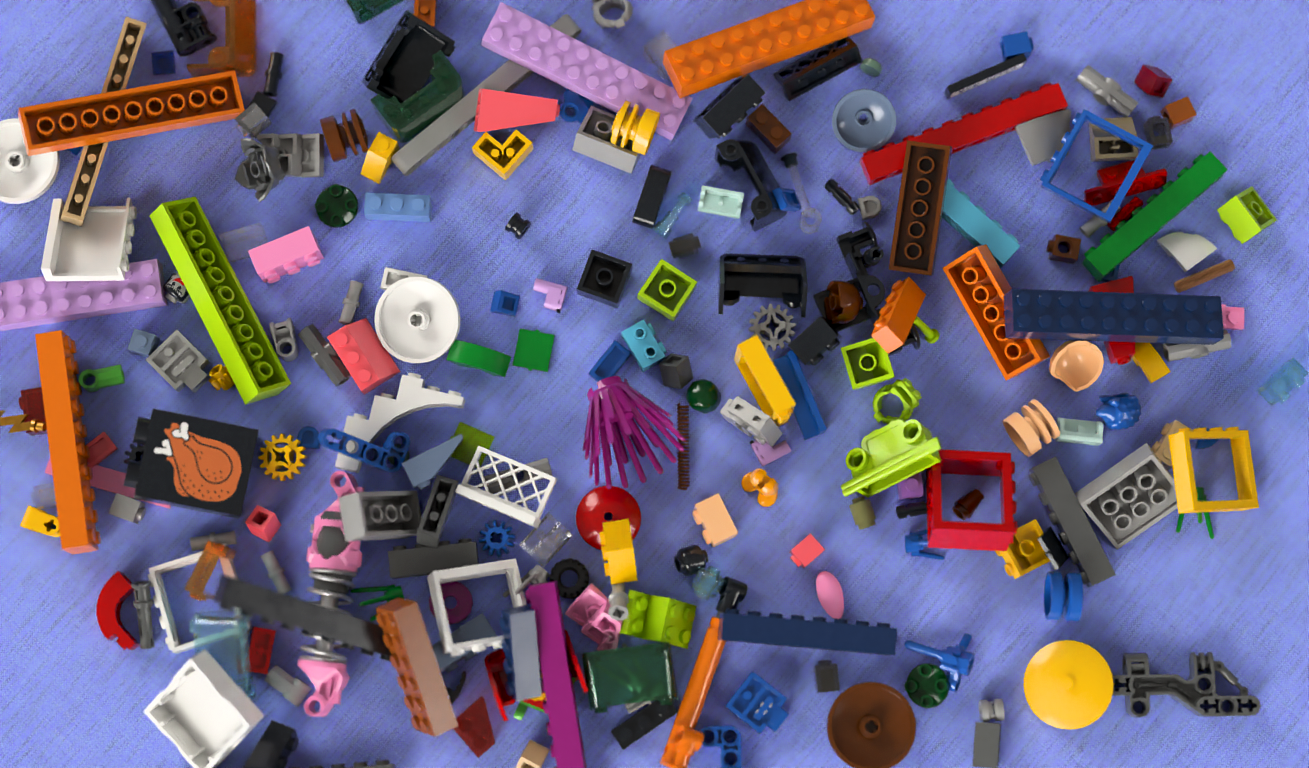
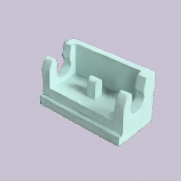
[698,185,744,219]
[1055,417,1103,446]

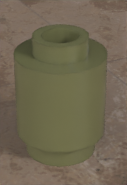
[849,496,876,530]

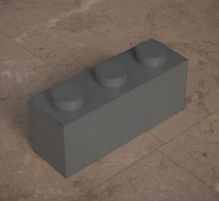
[416,475,458,549]

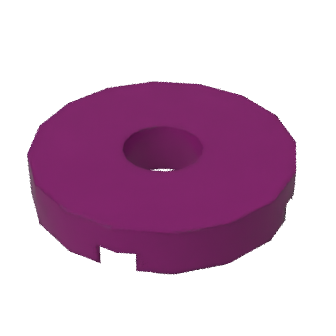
[429,581,473,625]

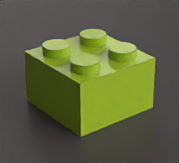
[637,259,697,322]

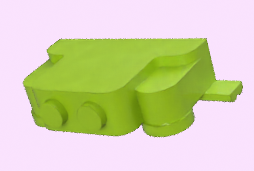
[841,419,942,498]

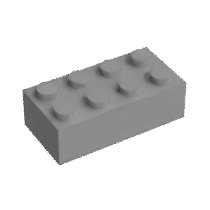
[338,490,422,542]

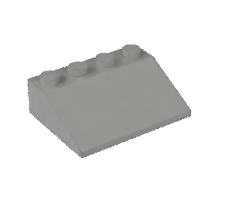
[1075,443,1178,550]

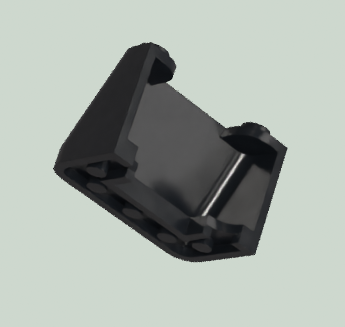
[363,10,455,114]
[715,139,788,232]

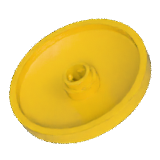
[1024,640,1114,729]

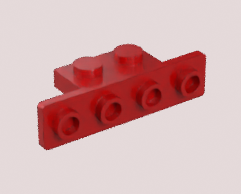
[1084,160,1167,206]

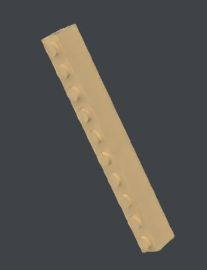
[60,17,147,227]

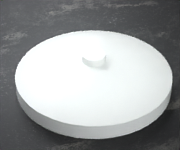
[0,118,60,204]
[374,277,460,363]

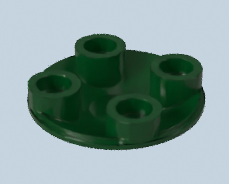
[315,184,358,228]
[905,664,949,708]

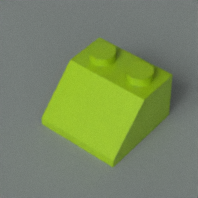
[1217,186,1277,244]
[841,338,895,390]

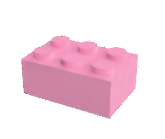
[248,226,324,283]

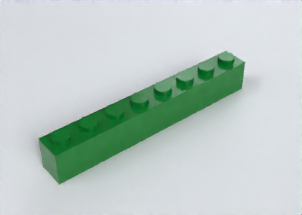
[1082,152,1228,282]

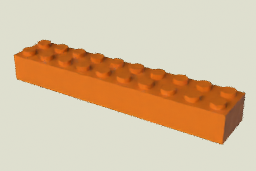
[663,0,875,98]
[18,70,245,156]
[35,330,101,555]

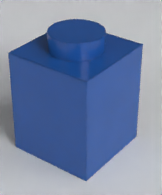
[999,31,1034,61]

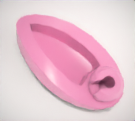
[816,571,844,619]

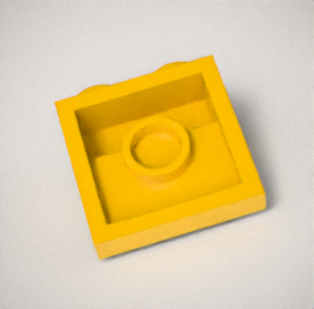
[995,519,1050,579]

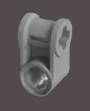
[269,318,299,362]

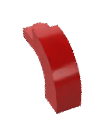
[96,571,140,651]

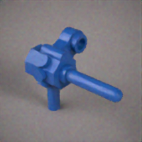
[904,633,975,692]

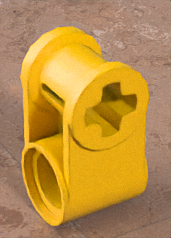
[20,505,60,537]

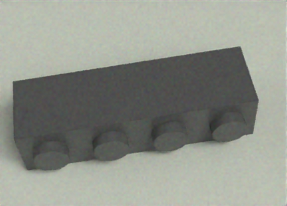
[388,538,479,579]

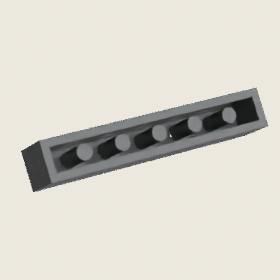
[1029,457,1116,587]

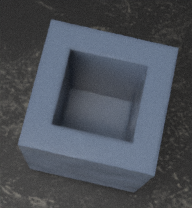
[127,328,160,358]

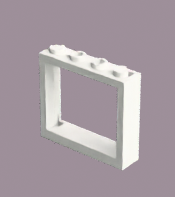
[148,544,252,654]
[427,558,527,656]

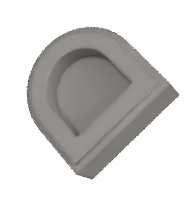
[857,196,882,220]

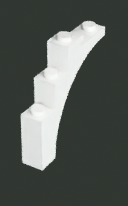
[335,373,465,473]

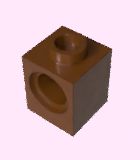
[1046,234,1081,264]

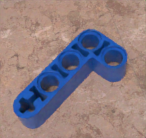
[318,428,410,472]
[700,726,742,768]

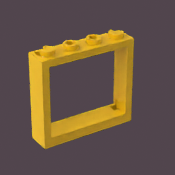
[734,335,796,427]
[1168,427,1259,514]

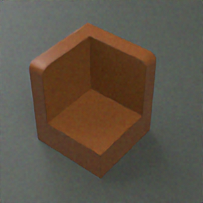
[1160,97,1197,130]

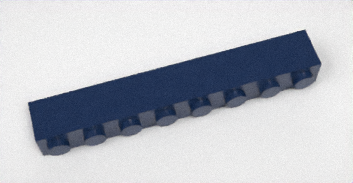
[718,609,897,655]

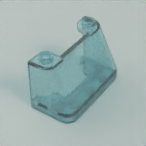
[189,610,256,702]

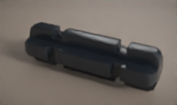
[825,179,860,215]
[896,501,927,519]

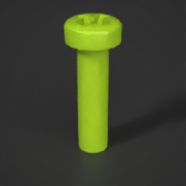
[913,316,940,344]

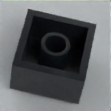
[577,250,632,309]
[788,316,842,366]

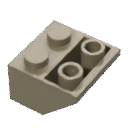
[1089,117,1138,162]

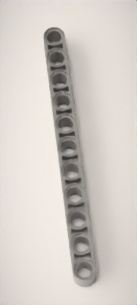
[391,14,582,176]

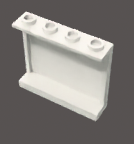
[41,198,137,281]

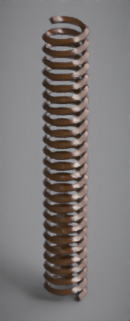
[677,403,690,490]

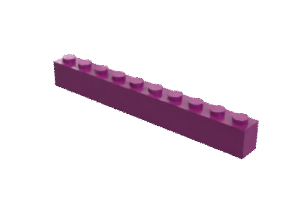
[525,581,587,768]

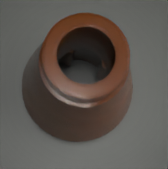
[952,489,984,520]

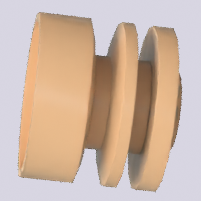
[1003,399,1060,457]

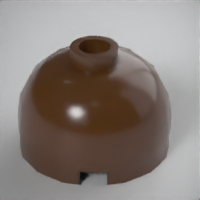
[824,281,863,324]

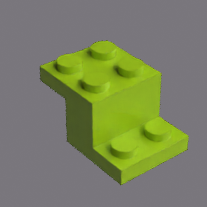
[620,590,697,649]

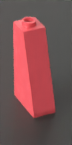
[474,89,560,132]

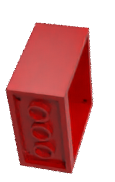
[926,449,1017,551]

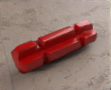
[1107,196,1143,231]

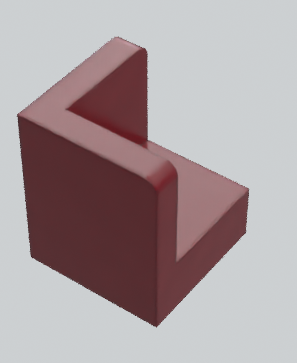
[1134,64,1173,98]

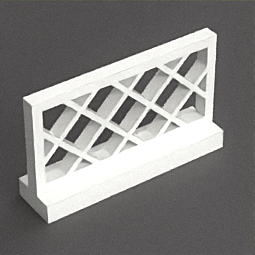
[455,445,557,529]

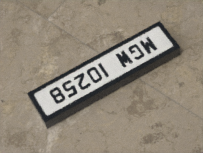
[944,54,1027,99]

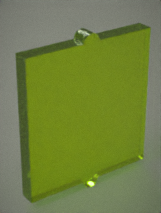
[450,422,495,469]

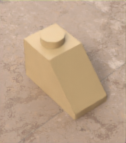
[516,740,550,768]

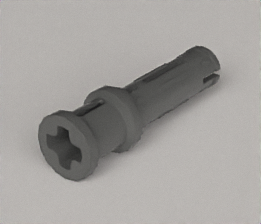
[131,580,155,649]

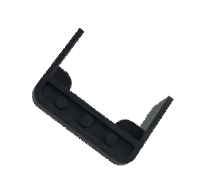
[718,254,808,317]

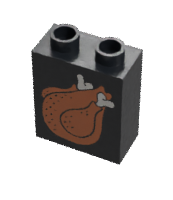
[124,408,259,519]

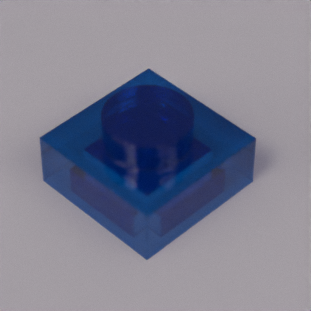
[151,51,176,75]

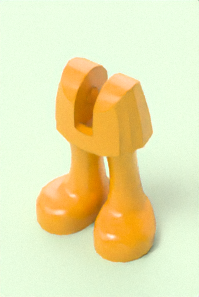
[741,468,779,507]

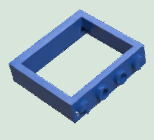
[1040,109,1153,224]

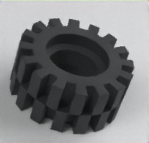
[549,558,589,599]

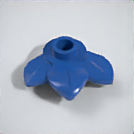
[560,89,595,124]

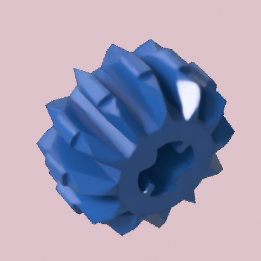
[478,520,516,557]

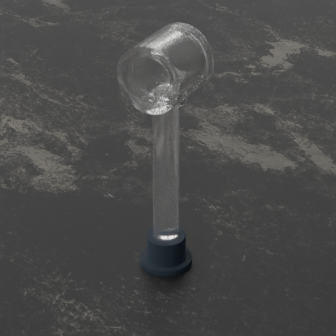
[781,153,822,234]

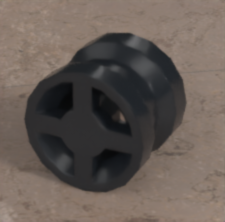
[505,213,531,239]

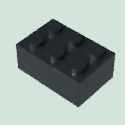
[693,74,765,139]

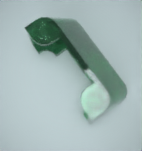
[582,642,678,714]

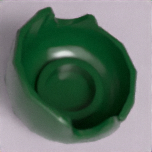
[686,379,721,414]

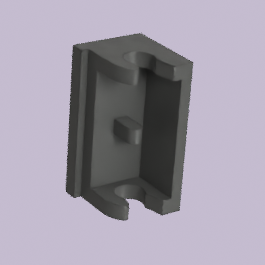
[972,722,1001,768]

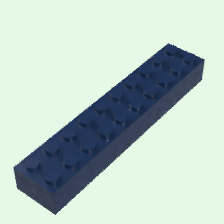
[1004,289,1224,345]

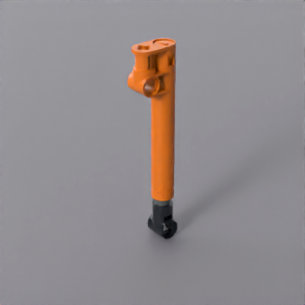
[660,576,748,768]

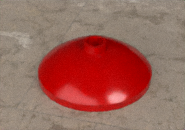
[576,486,641,550]

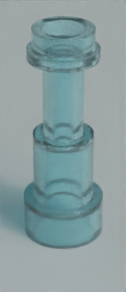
[653,192,692,239]

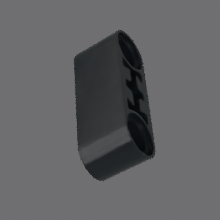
[632,165,672,229]

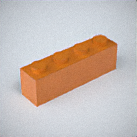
[871,277,926,353]

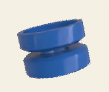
[1043,571,1083,621]

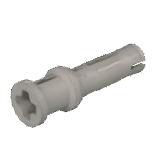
[608,583,628,621]

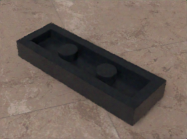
[611,694,678,750]

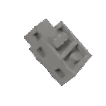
[146,330,210,393]
[720,396,783,447]

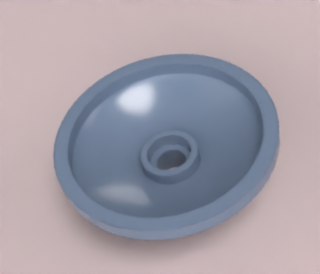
[832,89,896,152]

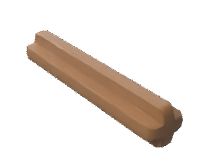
[1174,259,1235,293]

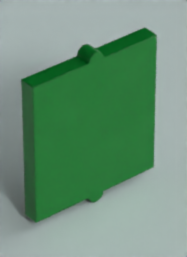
[513,329,555,372]

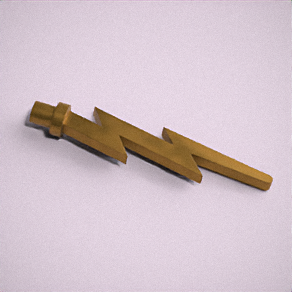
[0,410,47,433]

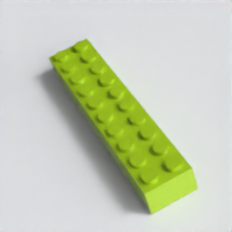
[149,196,291,405]

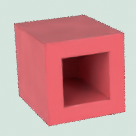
[245,505,281,543]
[790,533,825,568]

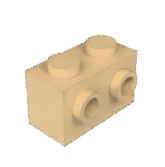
[1151,420,1193,470]

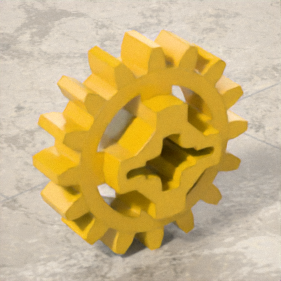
[258,433,307,481]

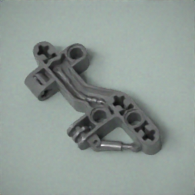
[1113,652,1261,718]

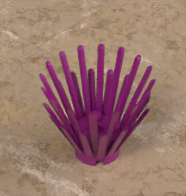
[583,376,685,489]

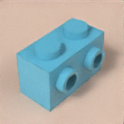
[621,319,667,372]

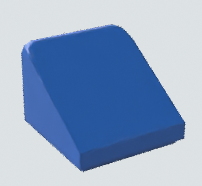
[490,290,520,317]

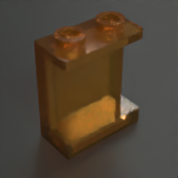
[185,540,237,601]

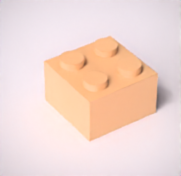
[692,493,738,548]

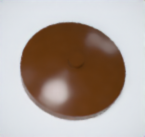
[827,682,916,768]

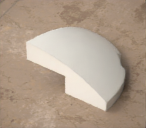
[1157,232,1217,272]

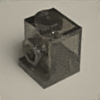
[1143,116,1173,150]

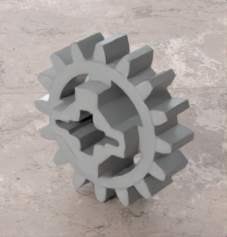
[749,304,796,351]

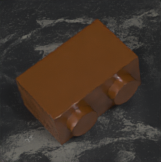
[746,104,792,154]

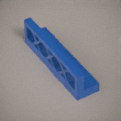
[772,350,827,440]

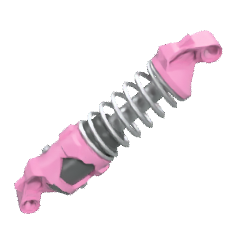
[298,470,364,717]

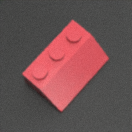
[327,318,400,395]

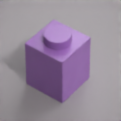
[897,473,924,500]

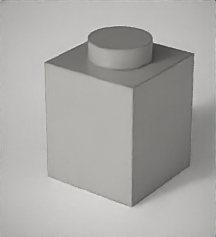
[108,493,146,524]

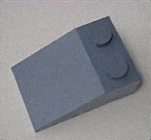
[402,434,463,490]

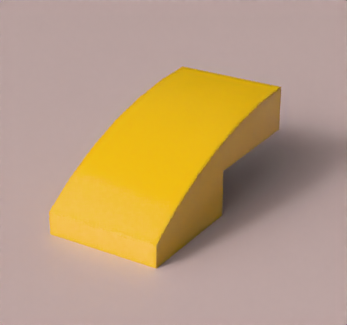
[1132,342,1171,384]

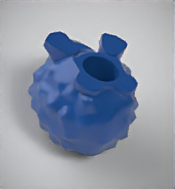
[1096,393,1141,430]

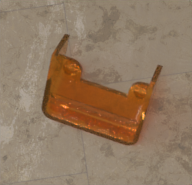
[187,0,257,77]

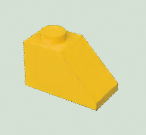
[360,132,400,184]

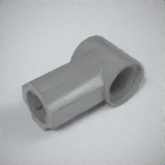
[265,665,312,707]

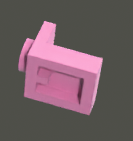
[1221,304,1244,330]

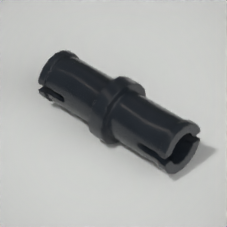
[263,52,284,97]
[861,246,884,268]

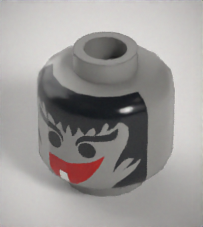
[163,273,190,304]

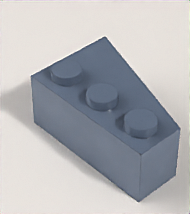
[432,613,497,674]

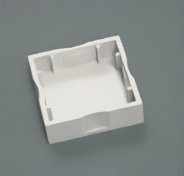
[143,649,265,768]

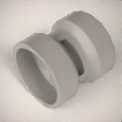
[979,699,1005,722]

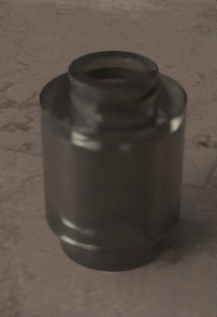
[668,233,701,259]

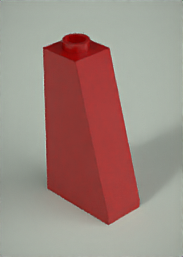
[1089,276,1135,365]

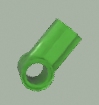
[79,364,125,392]

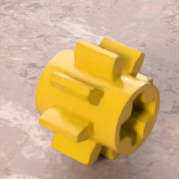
[208,364,234,391]

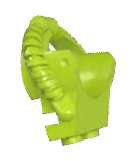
[872,377,922,425]

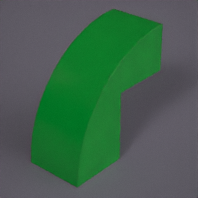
[446,340,511,377]

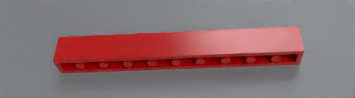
[859,83,1068,185]

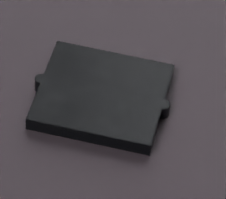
[1037,527,1069,570]

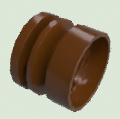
[320,109,368,162]

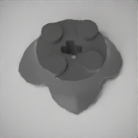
[235,138,285,202]

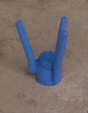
[905,529,945,560]

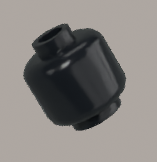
[674,545,708,576]

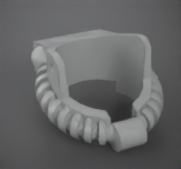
[592,0,633,29]

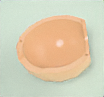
[1049,340,1104,392]

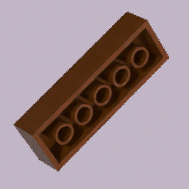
[888,140,952,276]

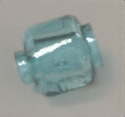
[692,566,724,600]

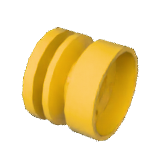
[611,101,660,155]

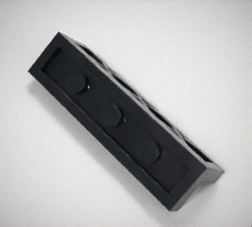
[773,37,862,101]

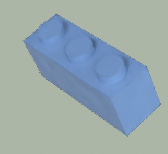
[364,193,432,222]

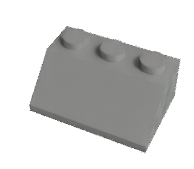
[572,106,640,174]

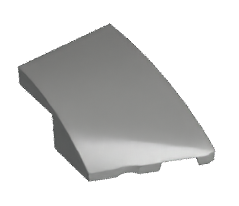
[1015,109,1071,166]
[257,133,324,177]

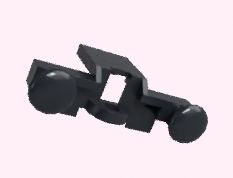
[813,222,921,356]

